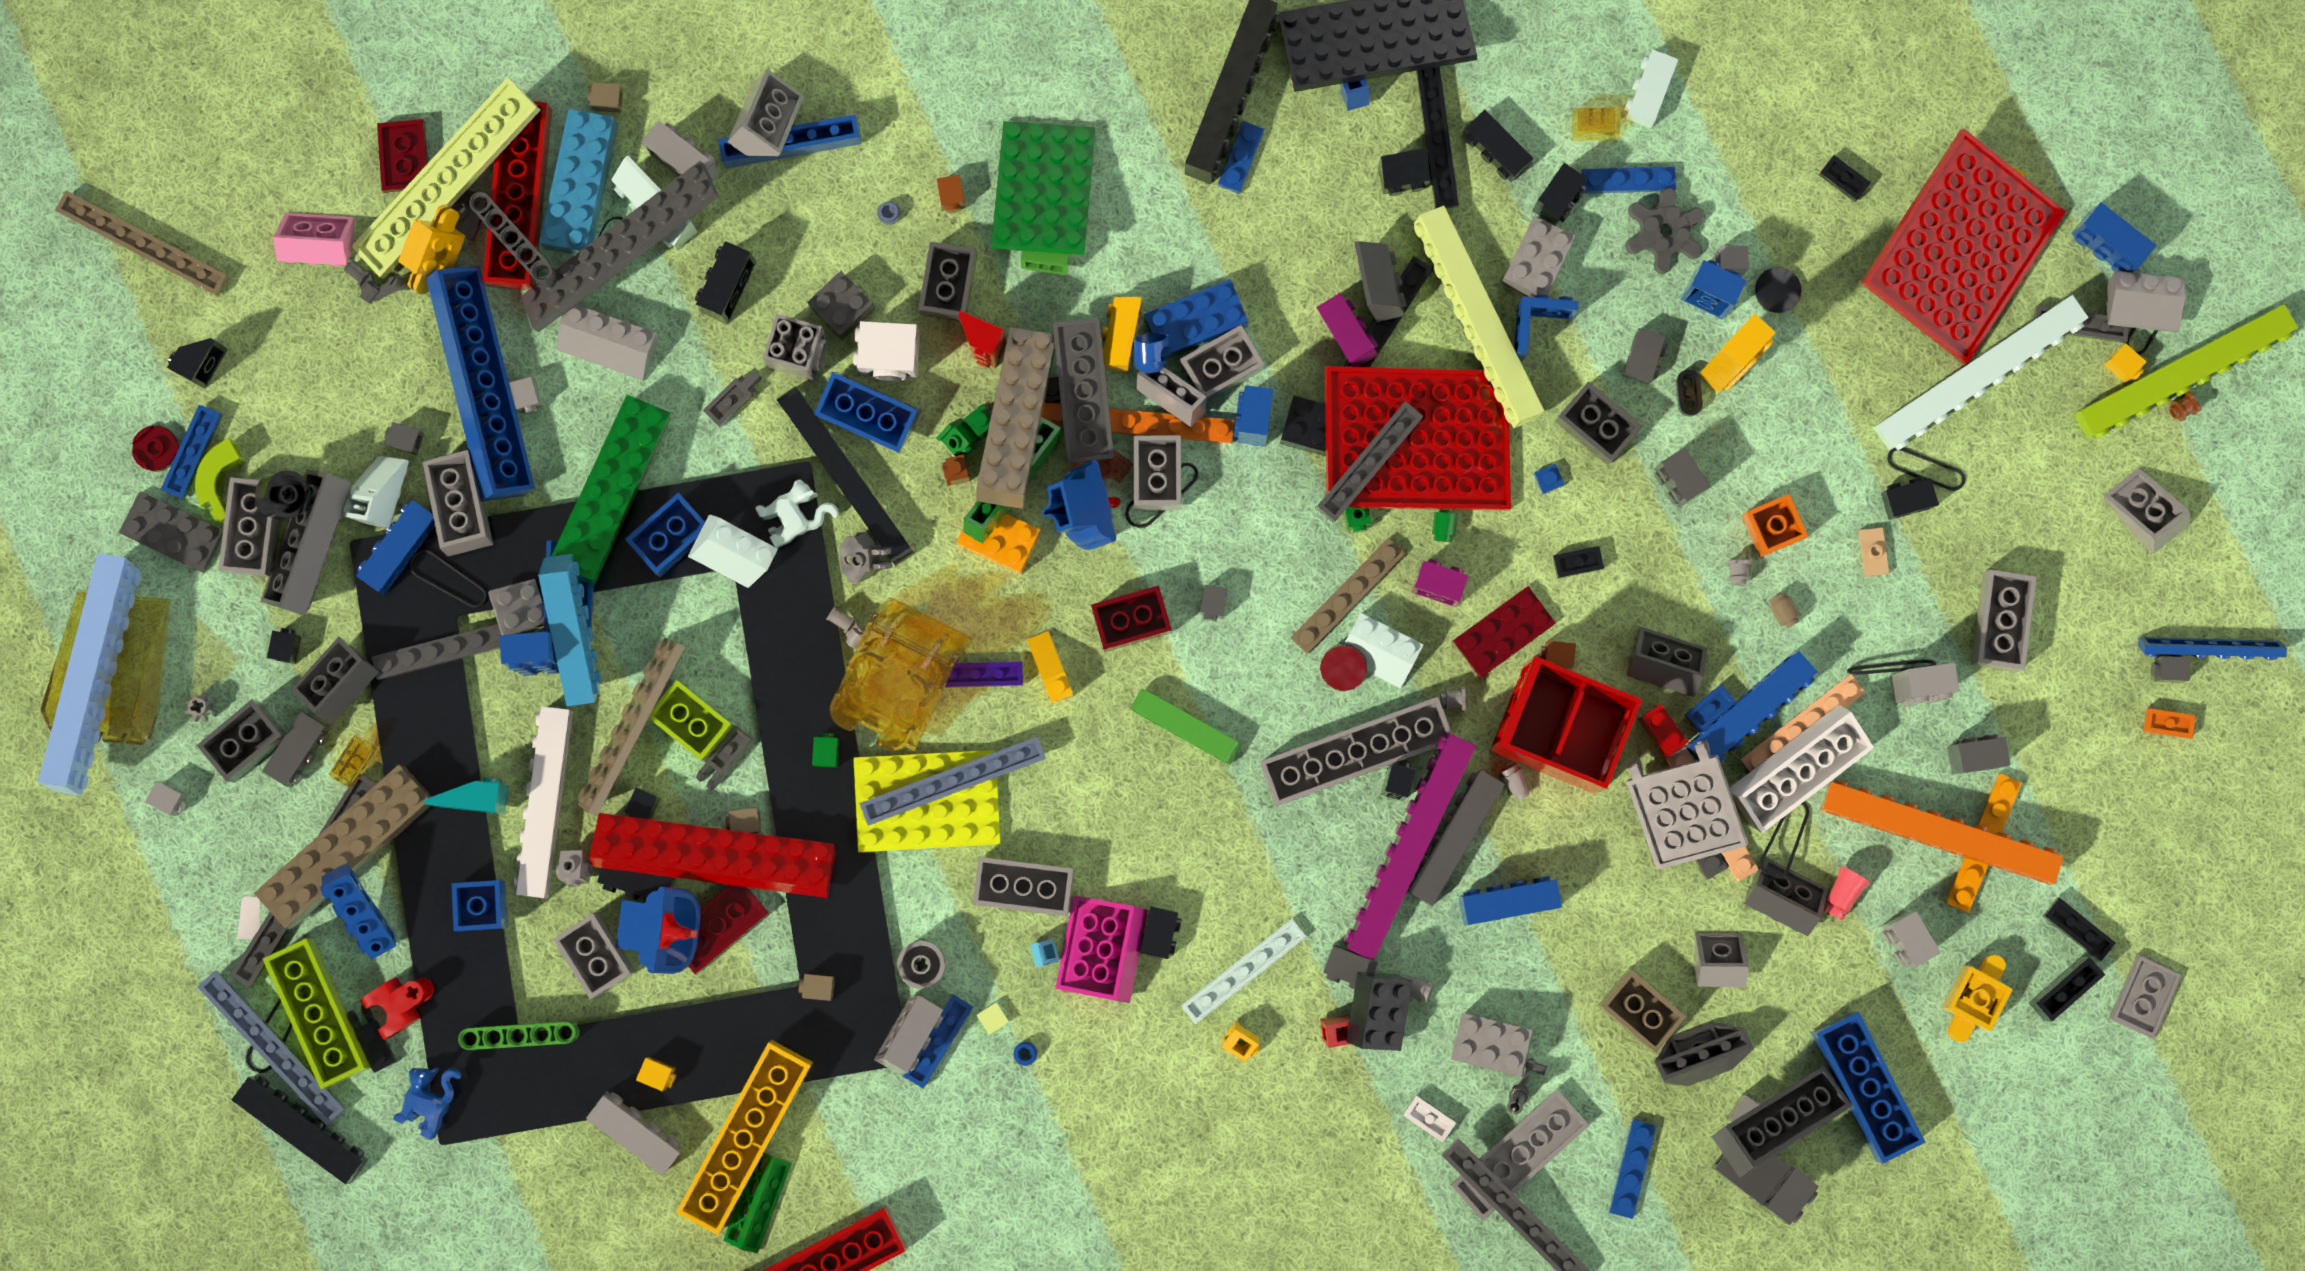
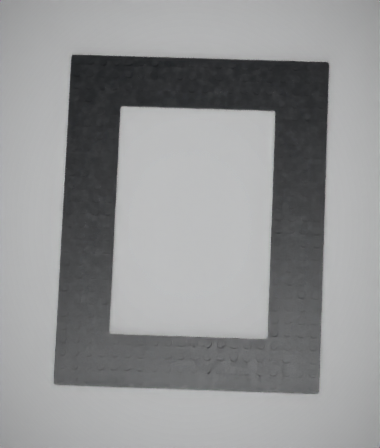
[350,462,901,1145]

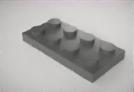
[118,491,223,573]

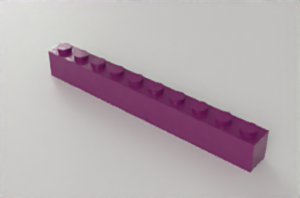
[1344,732,1476,961]

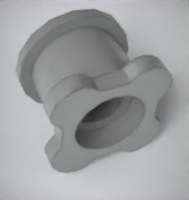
[1727,560,1752,586]
[1440,687,1466,712]

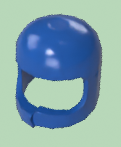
[1133,332,1170,373]

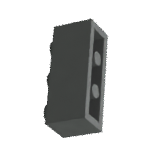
[262,711,331,788]

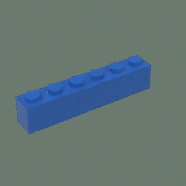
[718,115,862,169]

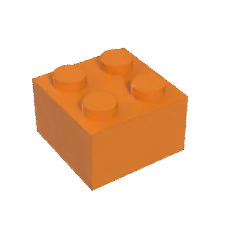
[1741,494,1809,558]

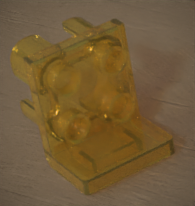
[830,597,973,751]

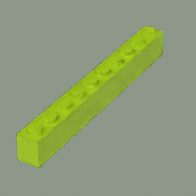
[2074,304,2298,439]

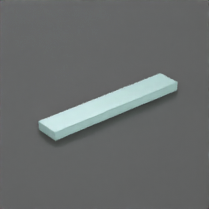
[1181,918,1307,1024]

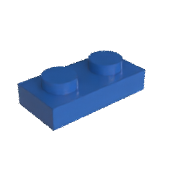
[1684,684,1736,733]

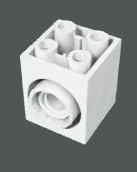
[853,321,920,381]

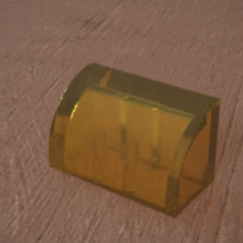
[1571,108,1620,141]
[328,734,377,788]

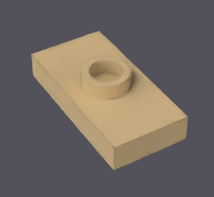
[1858,527,1890,577]

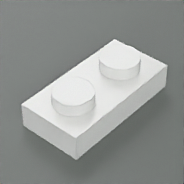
[1403,1096,1456,1143]

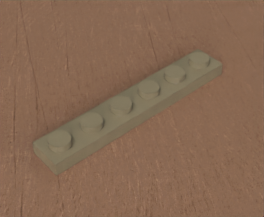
[1290,538,1405,654]

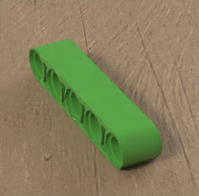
[1130,688,1242,765]
[458,1022,580,1050]

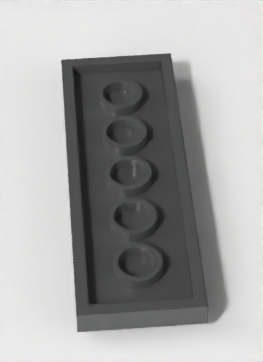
[1053,318,1115,463]

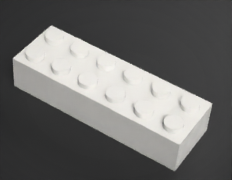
[1729,705,1874,833]

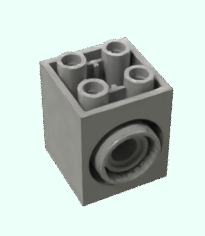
[763,314,827,381]

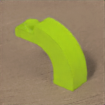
[195,438,246,523]

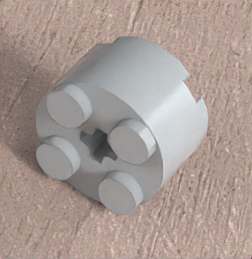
[897,941,947,989]

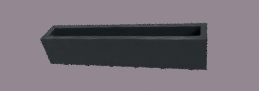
[231,1075,368,1185]

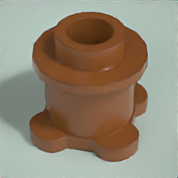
[2169,391,2202,421]

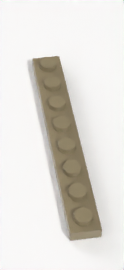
[55,190,229,297]

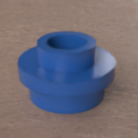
[1014,1042,1037,1066]

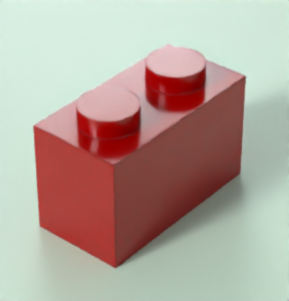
[1638,704,1688,757]

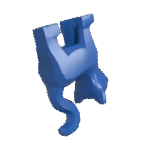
[393,1067,462,1140]

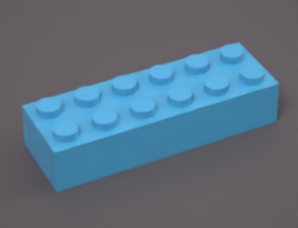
[540,109,618,255]
[538,554,602,706]

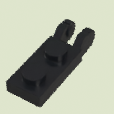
[347,1005,397,1073]

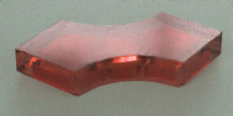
[1070,450,1134,483]

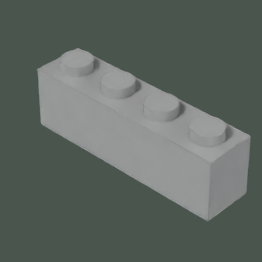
[586,1092,683,1176]

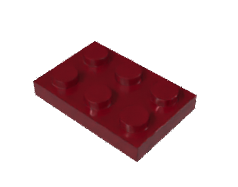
[377,119,428,193]

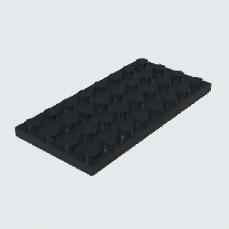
[1278,0,1477,92]

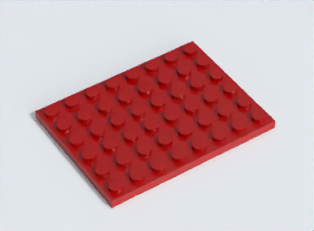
[1861,129,2066,364]
[1324,366,1511,511]

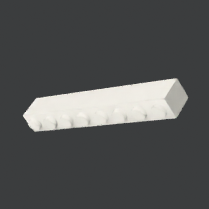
[514,706,574,898]

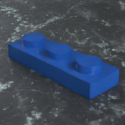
[1218,121,1265,194]

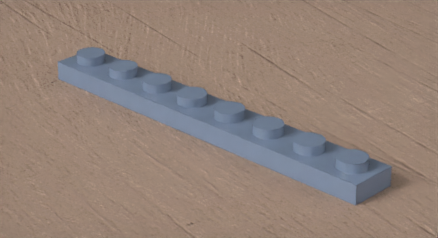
[859,736,1046,826]
[197,971,346,1126]

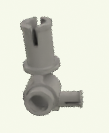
[826,607,894,649]

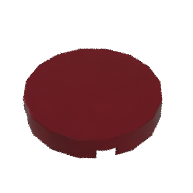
[132,426,179,472]
[1320,644,1367,691]

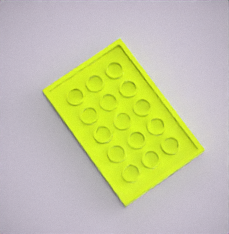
[854,750,1000,853]

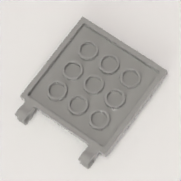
[1626,740,1749,870]

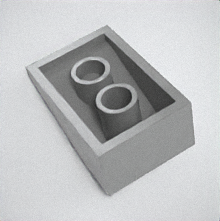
[2104,468,2190,553]

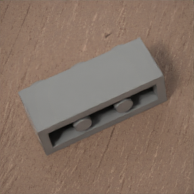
[1136,367,1207,427]

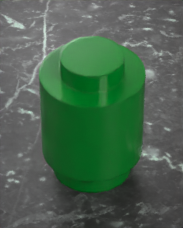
[1432,509,1458,542]

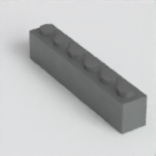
[1407,770,1505,907]

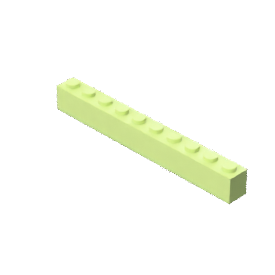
[1414,206,1545,428]

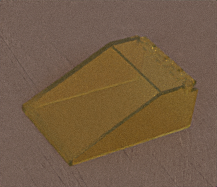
[40,592,171,745]

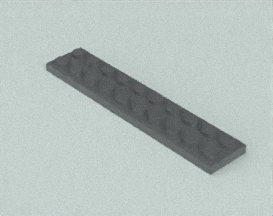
[520,161,719,333]

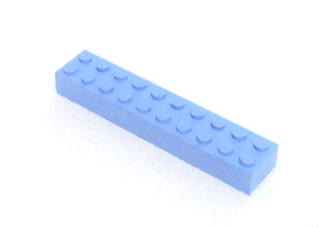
[38,553,141,796]

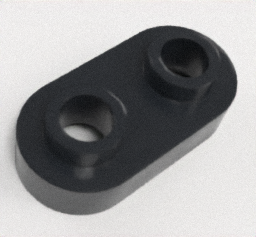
[1676,369,1703,417]

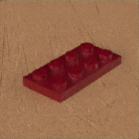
[1452,586,1556,679]
[688,885,770,975]

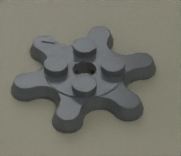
[1625,187,1705,274]

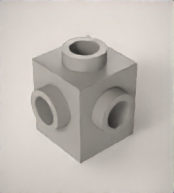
[556,850,593,887]

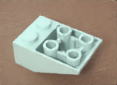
[342,456,409,528]

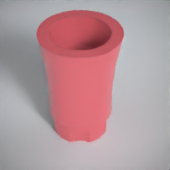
[1823,866,1870,921]

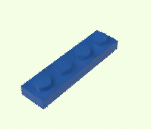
[1582,167,1676,194]
[161,405,223,500]
[903,994,974,1089]
[1609,1119,1656,1219]

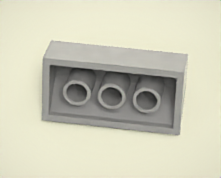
[728,69,804,156]
[556,305,660,381]

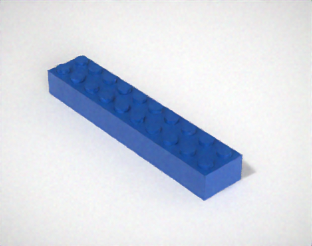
[426,266,535,502]

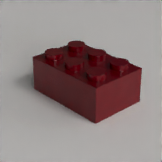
[1091,585,1172,652]

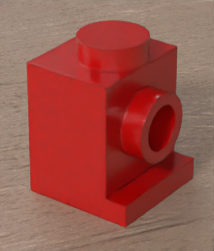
[1320,1015,1350,1048]

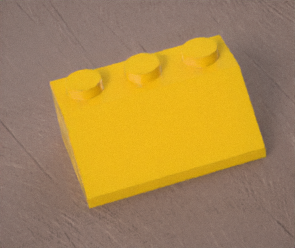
[1102,297,1142,374]

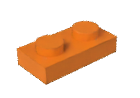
[2143,708,2196,739]

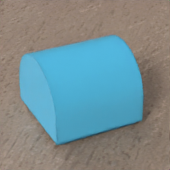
[1030,939,1059,968]

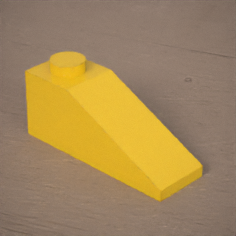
[1027,631,1074,705]

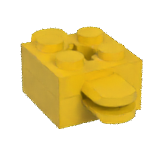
[398,204,466,295]
[1942,955,2013,1042]

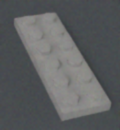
[1450,1089,1590,1221]

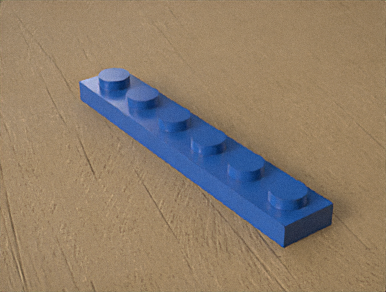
[2138,637,2287,660]

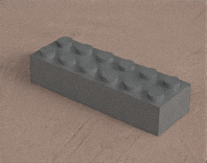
[260,469,351,616]
[1711,1066,1852,1178]

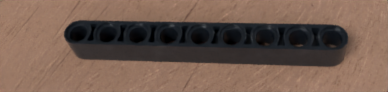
[776,386,914,566]

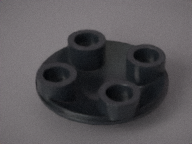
[1755,267,1802,313]

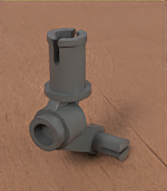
[344,260,410,304]
[1507,1058,1548,1114]

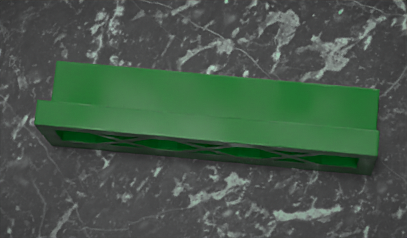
[723,1152,792,1254]

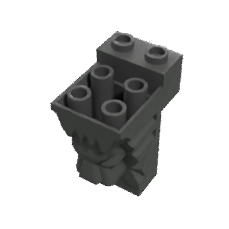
[1711,1153,1819,1225]

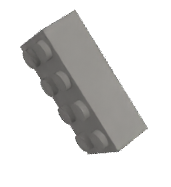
[423,450,493,557]
[218,477,283,578]
[1971,570,2037,672]
[973,857,1074,916]

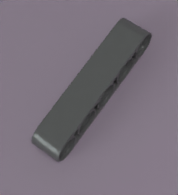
[469,192,556,286]

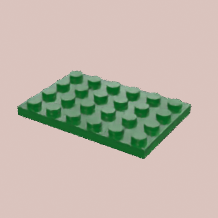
[991,121,1095,255]

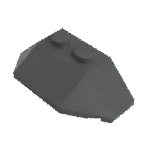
[1655,1022,1754,1086]

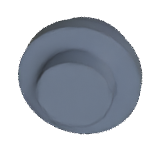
[877,201,901,225]

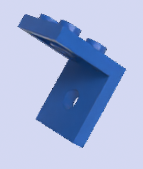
[1514,294,1579,361]

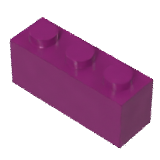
[1316,293,1378,367]

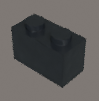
[1881,476,1939,520]
[1140,906,1182,959]

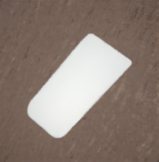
[238,896,260,940]

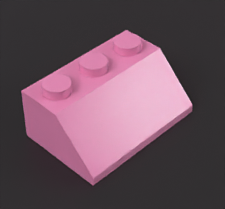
[273,213,355,266]

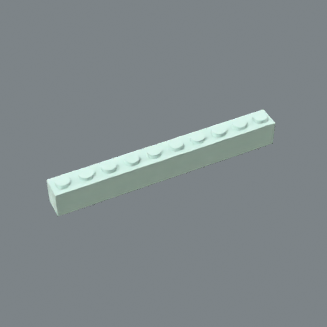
[1873,295,2088,450]

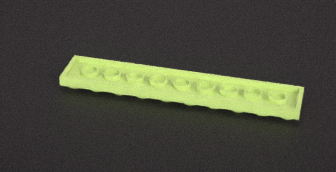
[351,77,540,279]

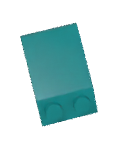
[424,777,509,814]

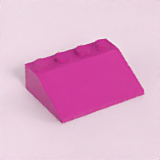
[1055,895,1148,1003]

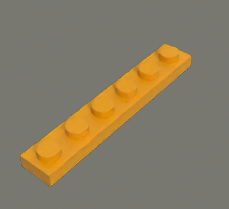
[1945,773,2022,913]

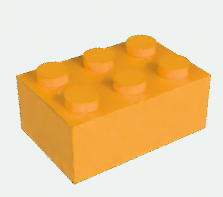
[956,501,1041,575]

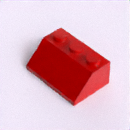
[958,311,1007,369]

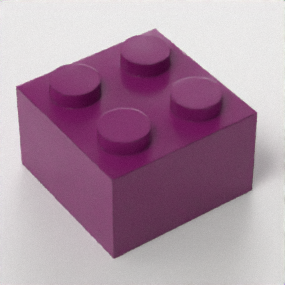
[1411,559,1469,607]

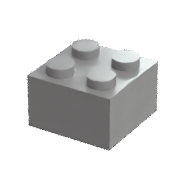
[1881,911,1941,967]

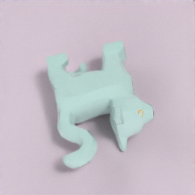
[756,480,839,548]

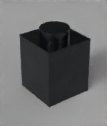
[267,628,301,664]
[624,787,661,820]

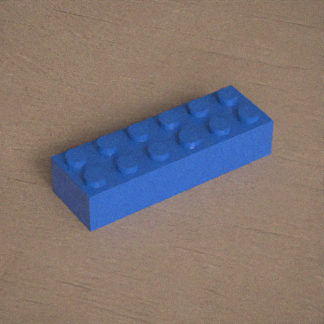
[1685,651,1818,763]
[1811,1011,1926,1164]

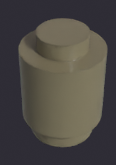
[1769,592,1801,629]

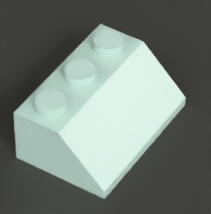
[688,515,778,588]
[1344,613,1424,689]

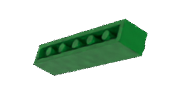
[963,417,1061,544]

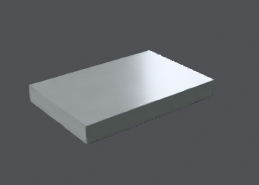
[2109,954,2183,1039]

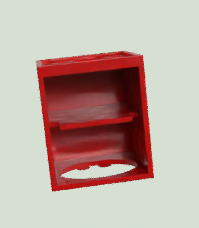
[1489,656,1643,794]

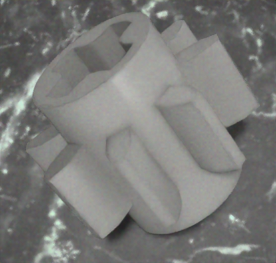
[185,693,216,722]

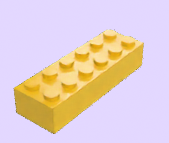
[1699,313,1776,394]

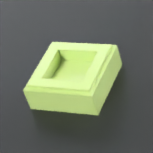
[977,1002,1009,1035]

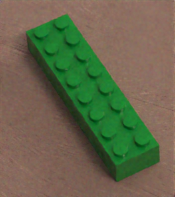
[551,394,671,586]

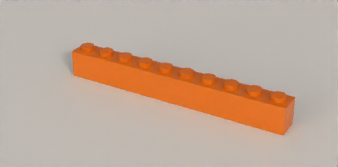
[1820,780,2064,885]

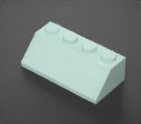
[611,155,697,251]

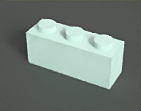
[1624,49,1678,128]

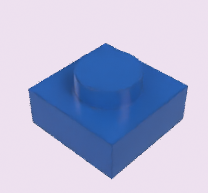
[1533,464,1565,495]

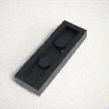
[2043,897,2116,961]

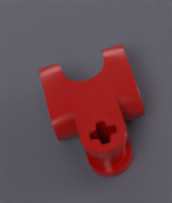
[360,977,434,1040]

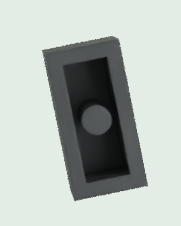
[1622,328,1667,384]
[1323,945,1378,989]

